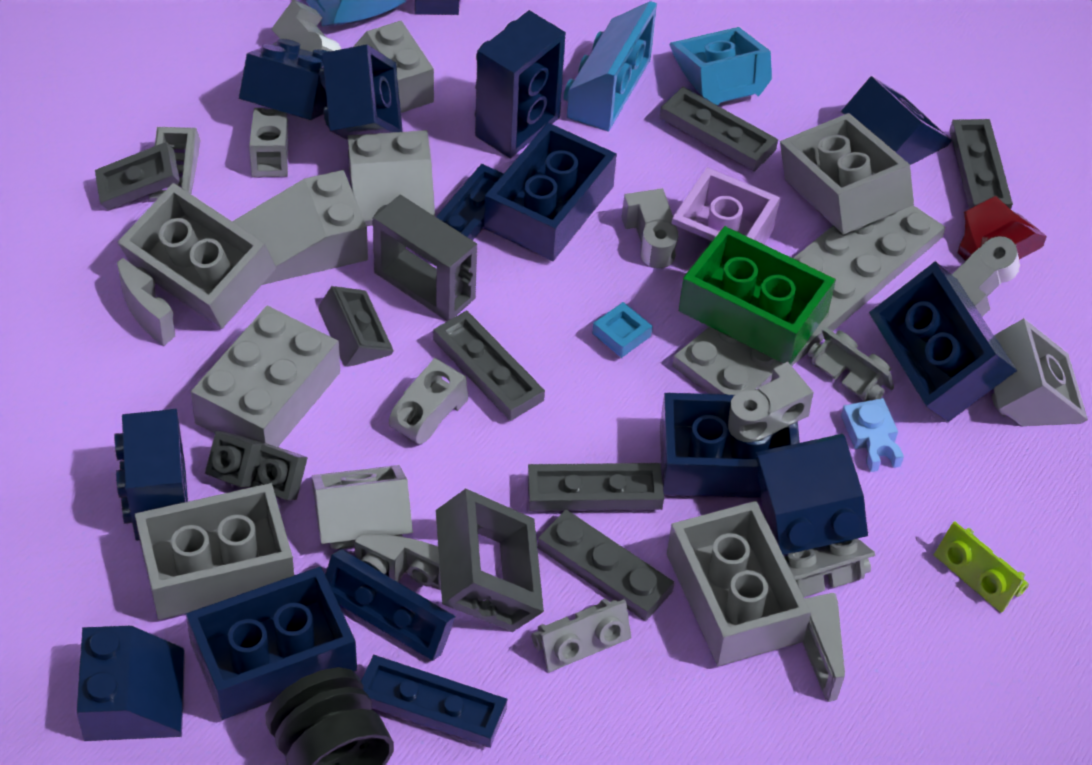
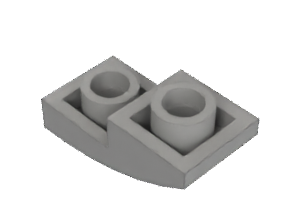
[117,258,176,346]
[355,534,441,590]

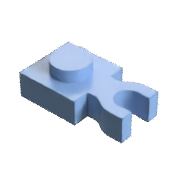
[841,398,904,472]

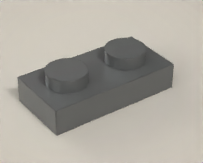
[95,142,180,210]

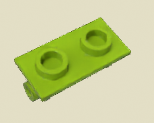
[933,521,1029,613]

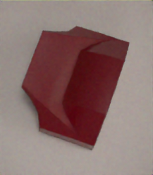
[957,196,1047,261]

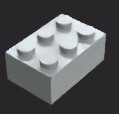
[780,113,914,235]
[118,183,277,329]
[191,305,340,447]
[135,483,294,620]
[667,501,811,666]

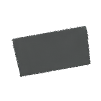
[319,286,394,367]

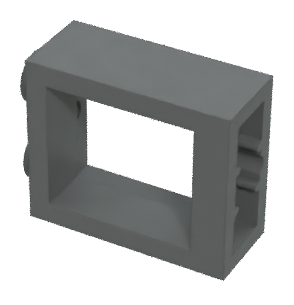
[372,194,477,321]
[436,488,544,632]

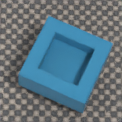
[592,302,653,358]

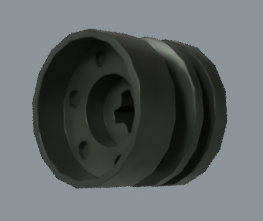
[265,667,394,765]

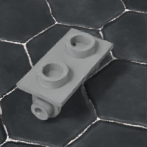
[808,326,894,401]
[784,539,875,597]
[531,599,631,672]

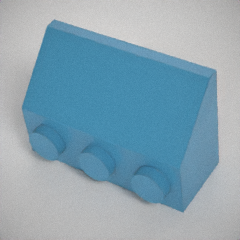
[563,1,657,132]

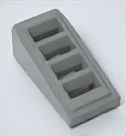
[149,127,200,202]
[803,593,845,702]

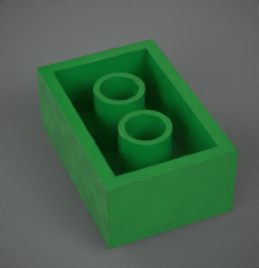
[678,226,836,365]

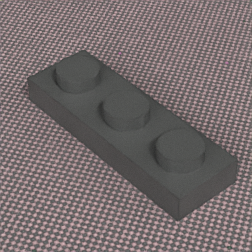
[660,87,778,172]
[949,119,1013,209]
[433,310,545,421]
[528,463,664,511]
[537,509,674,621]

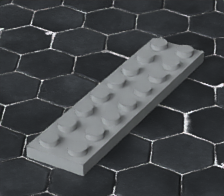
[672,205,945,395]

